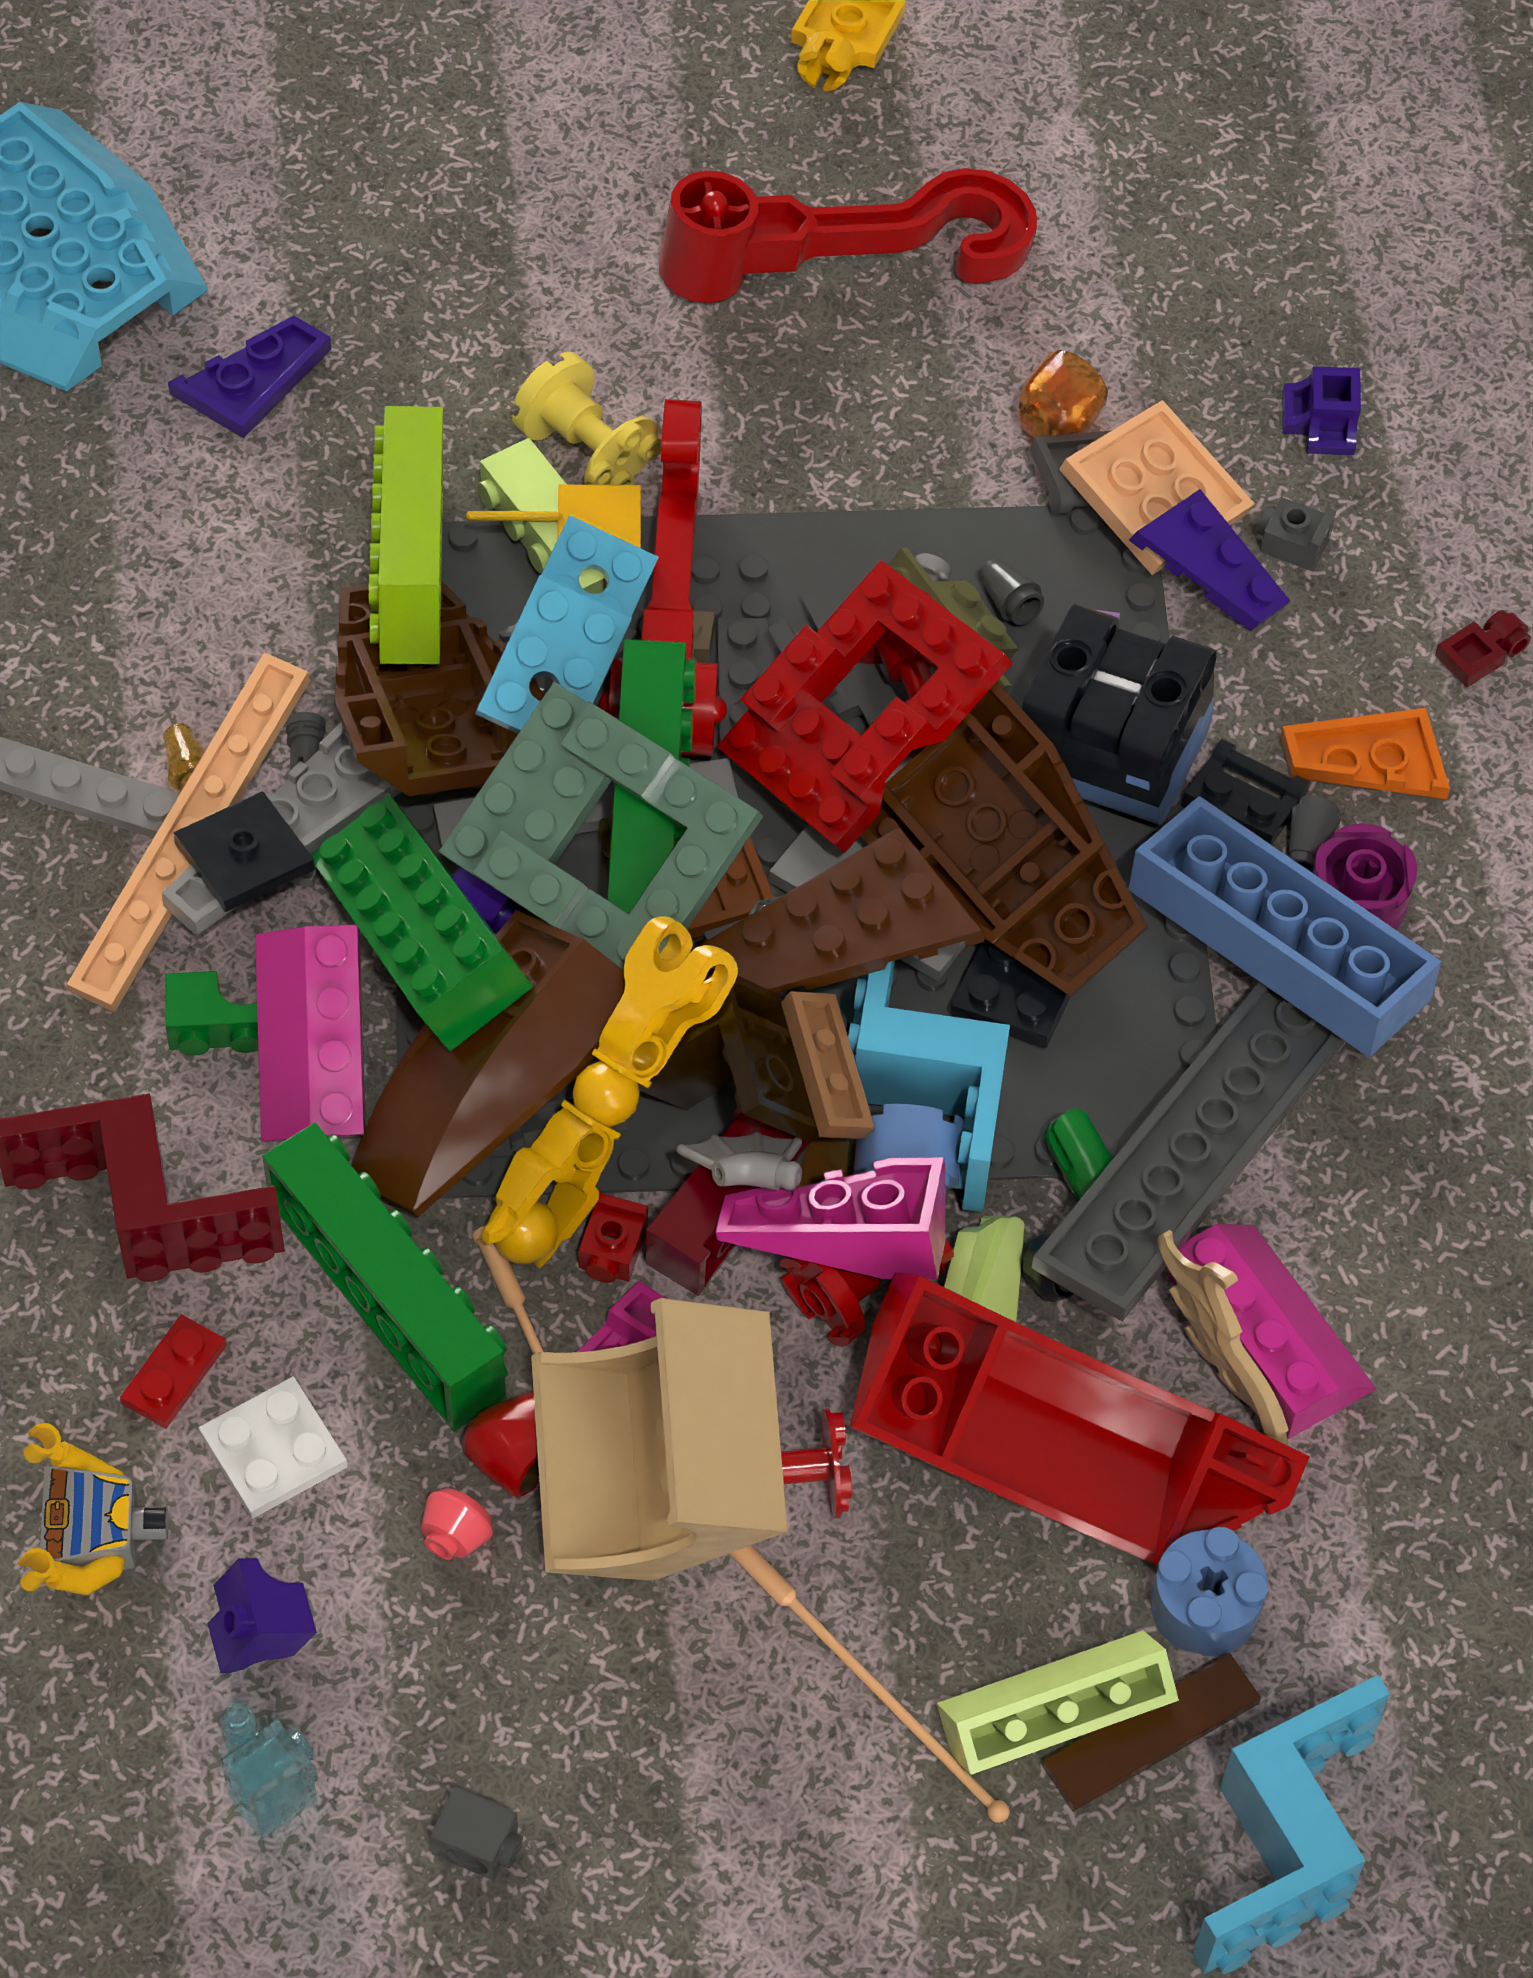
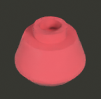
[421,1488,493,1560]

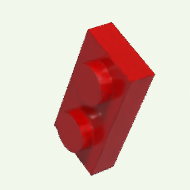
[120,1314,227,1429]

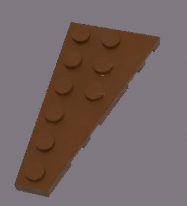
[690,827,984,993]

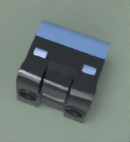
[1022,603,1217,825]

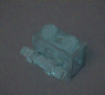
[220,1703,319,1841]

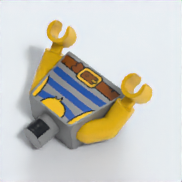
[17,1423,169,1595]

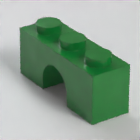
[165,971,258,1055]

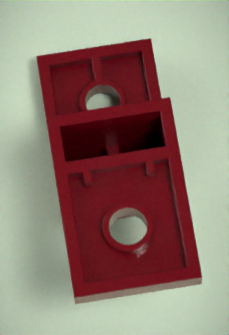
[0,1093,285,1282]

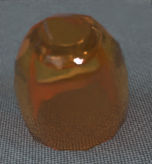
[1017,350,1108,438]

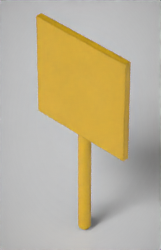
[466,484,641,548]

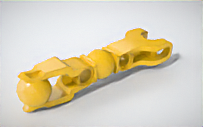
[482,916,738,1269]

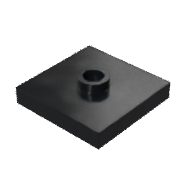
[174,791,315,912]

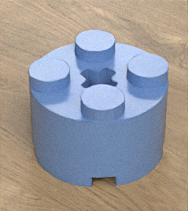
[853,1104,964,1199]
[1151,1527,1268,1657]

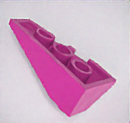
[716,1158,945,1279]

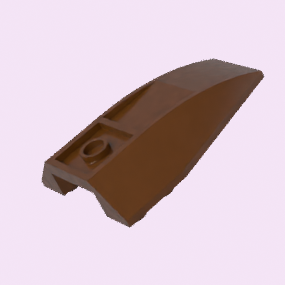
[351,910,625,1217]

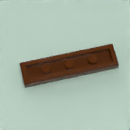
[1042,1653,1261,1812]

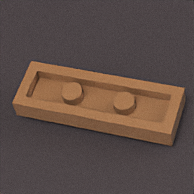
[781,991,875,1139]

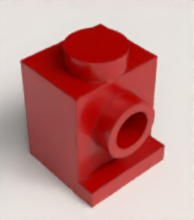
[578,1193,648,1283]

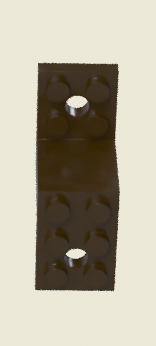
[638,974,819,1141]

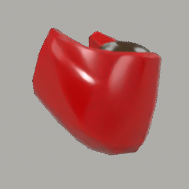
[461,1391,539,1498]

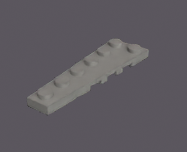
[162,723,402,935]

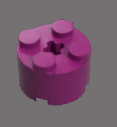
[1312,824,1417,930]

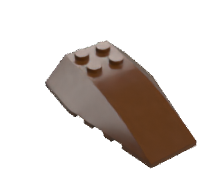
[335,580,544,796]
[861,682,1148,997]

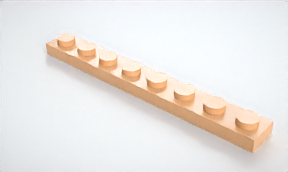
[67,652,310,1013]

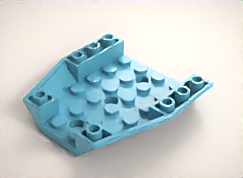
[0,102,208,392]

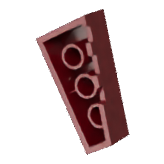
[643,1106,813,1296]

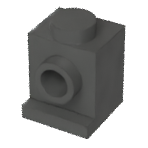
[1257,497,1336,572]

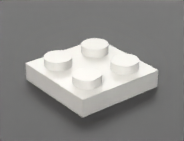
[198,1376,348,1519]

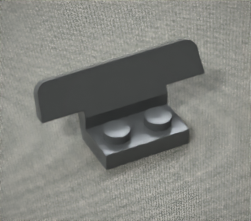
[768,591,896,726]

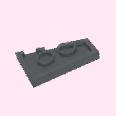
[717,618,781,742]

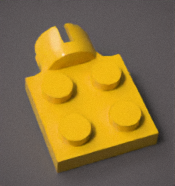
[791,0,906,92]

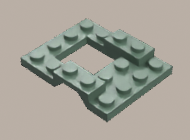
[439,682,763,970]

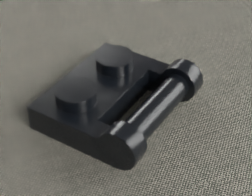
[1181,739,1311,845]

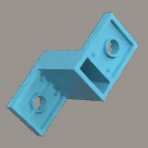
[475,515,659,734]
[848,961,1010,1213]
[1192,1675,1390,1974]

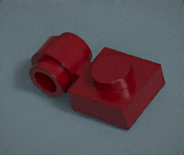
[1435,610,1531,687]

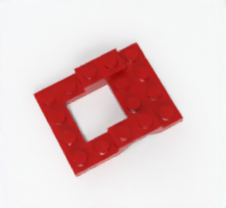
[717,560,1013,854]

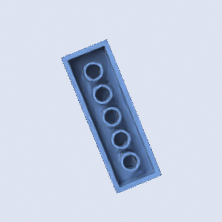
[1128,796,1442,1058]

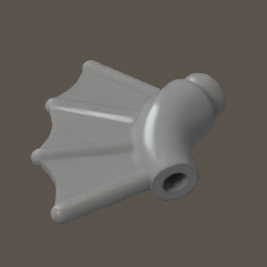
[676,1132,802,1191]

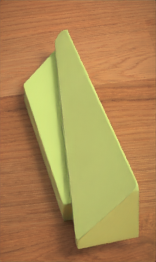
[944,1216,1025,1322]

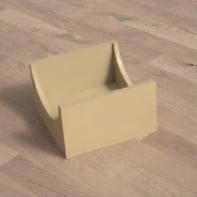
[531,1298,788,1580]

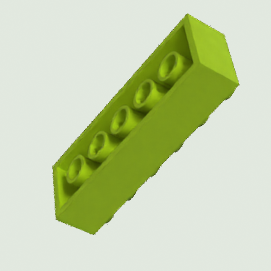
[369,406,443,664]

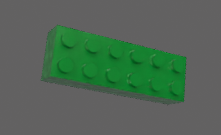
[608,639,696,914]
[311,794,534,1052]
[262,1122,508,1432]

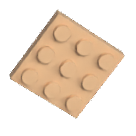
[1059,400,1255,575]

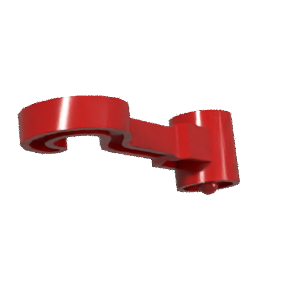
[659,168,1037,303]
[598,399,728,756]

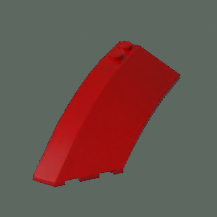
[850,1272,1310,1565]

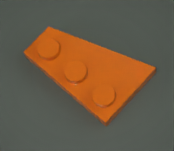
[1280,708,1450,800]

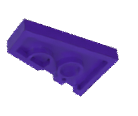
[168,315,332,438]
[1129,489,1290,631]

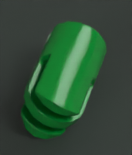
[1043,1108,1113,1202]

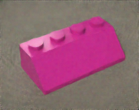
[255,925,366,1142]
[1167,1224,1376,1440]

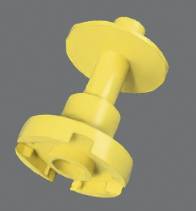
[512,352,662,485]

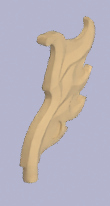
[1157,1230,1289,1446]

